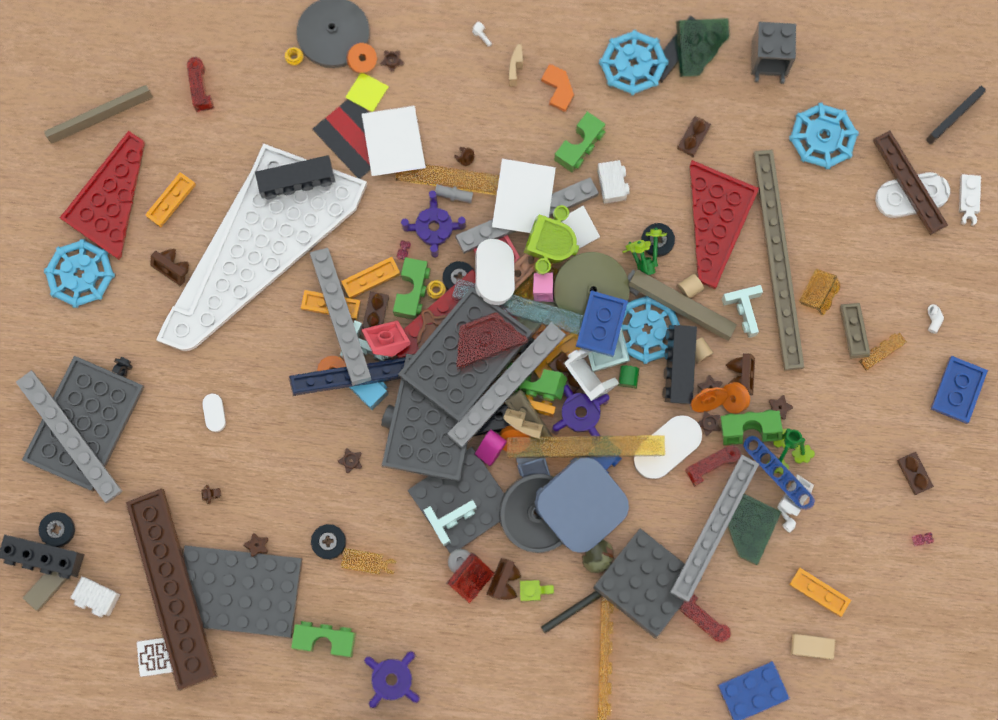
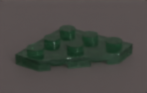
[676,18,730,77]
[727,494,782,566]

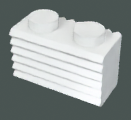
[597,160,630,204]
[71,577,120,617]

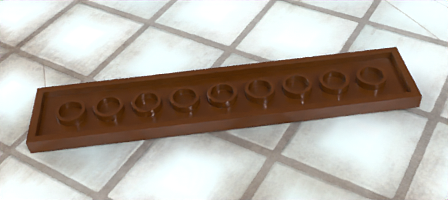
[126,489,217,691]

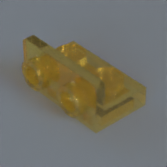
[799,269,840,315]

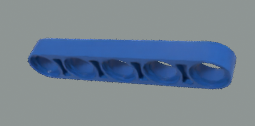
[744,436,815,510]

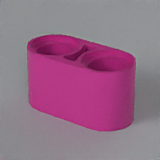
[474,429,507,466]

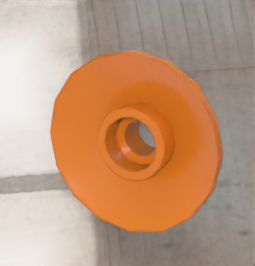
[691,387,728,412]

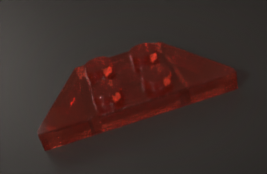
[456,312,528,369]

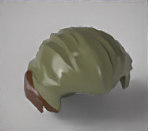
[582,539,614,573]

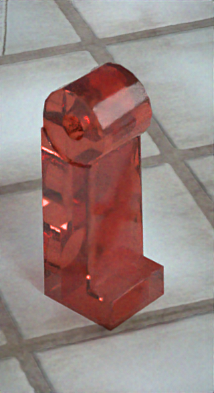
[187,57,214,112]
[685,445,741,487]
[678,594,731,642]

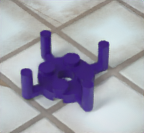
[401,190,466,258]
[552,384,610,444]
[364,651,420,708]

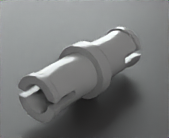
[435,184,473,204]

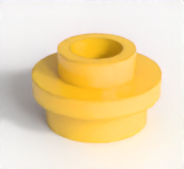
[285,47,303,66]
[427,280,446,299]

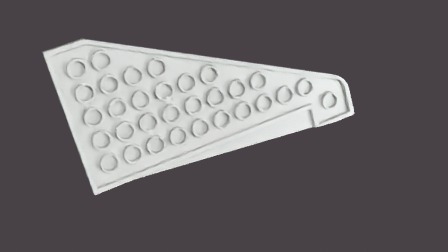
[156,144,367,351]

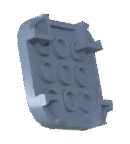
[535,457,629,553]

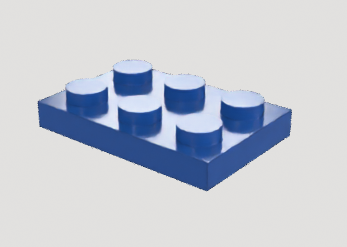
[576,291,628,357]
[931,356,988,424]
[717,661,790,720]

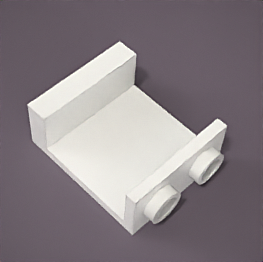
[564,348,620,401]

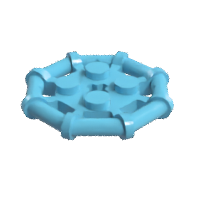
[599,30,668,95]
[789,103,859,169]
[44,239,115,308]
[622,296,680,364]

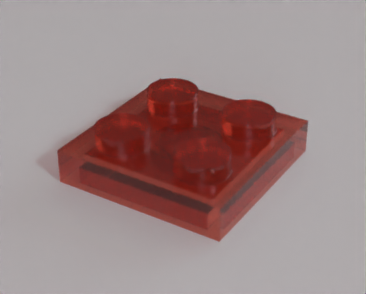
[447,553,495,604]

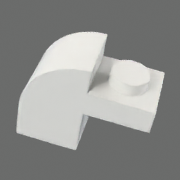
[778,474,814,516]

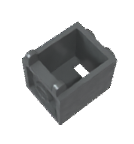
[751,22,796,84]

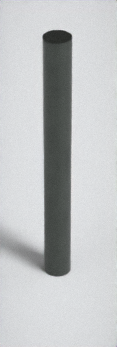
[541,591,602,633]

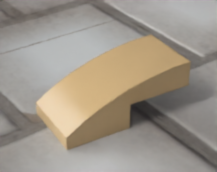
[509,44,523,87]
[503,408,543,439]
[791,634,835,660]

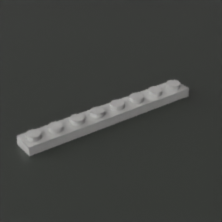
[455,177,599,254]
[310,248,371,386]
[447,322,566,448]
[16,370,123,503]
[670,455,759,603]

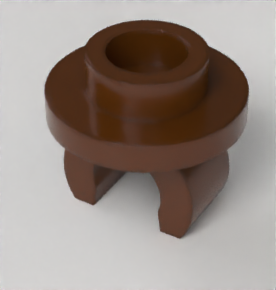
[454,147,475,166]
[201,485,221,504]

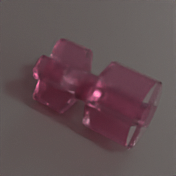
[396,240,411,260]
[912,532,934,547]

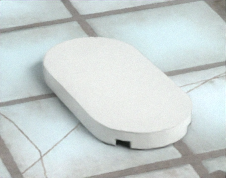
[875,172,950,218]
[475,239,515,305]
[634,415,702,479]

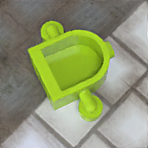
[523,205,579,275]

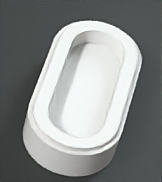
[203,394,226,432]

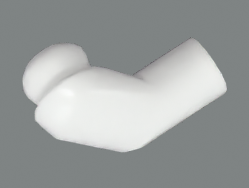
[927,304,944,334]

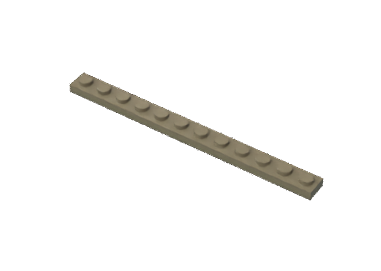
[753,150,804,371]

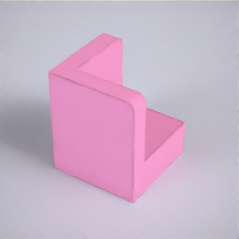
[533,273,554,302]

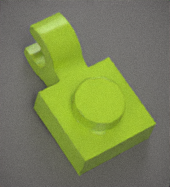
[520,580,554,601]

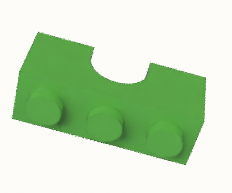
[554,111,606,173]
[393,257,431,320]
[507,363,567,401]
[721,410,783,445]
[291,621,356,657]

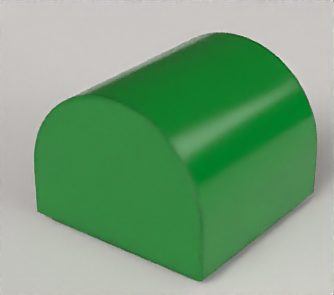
[618,365,640,389]

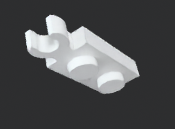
[959,174,981,226]

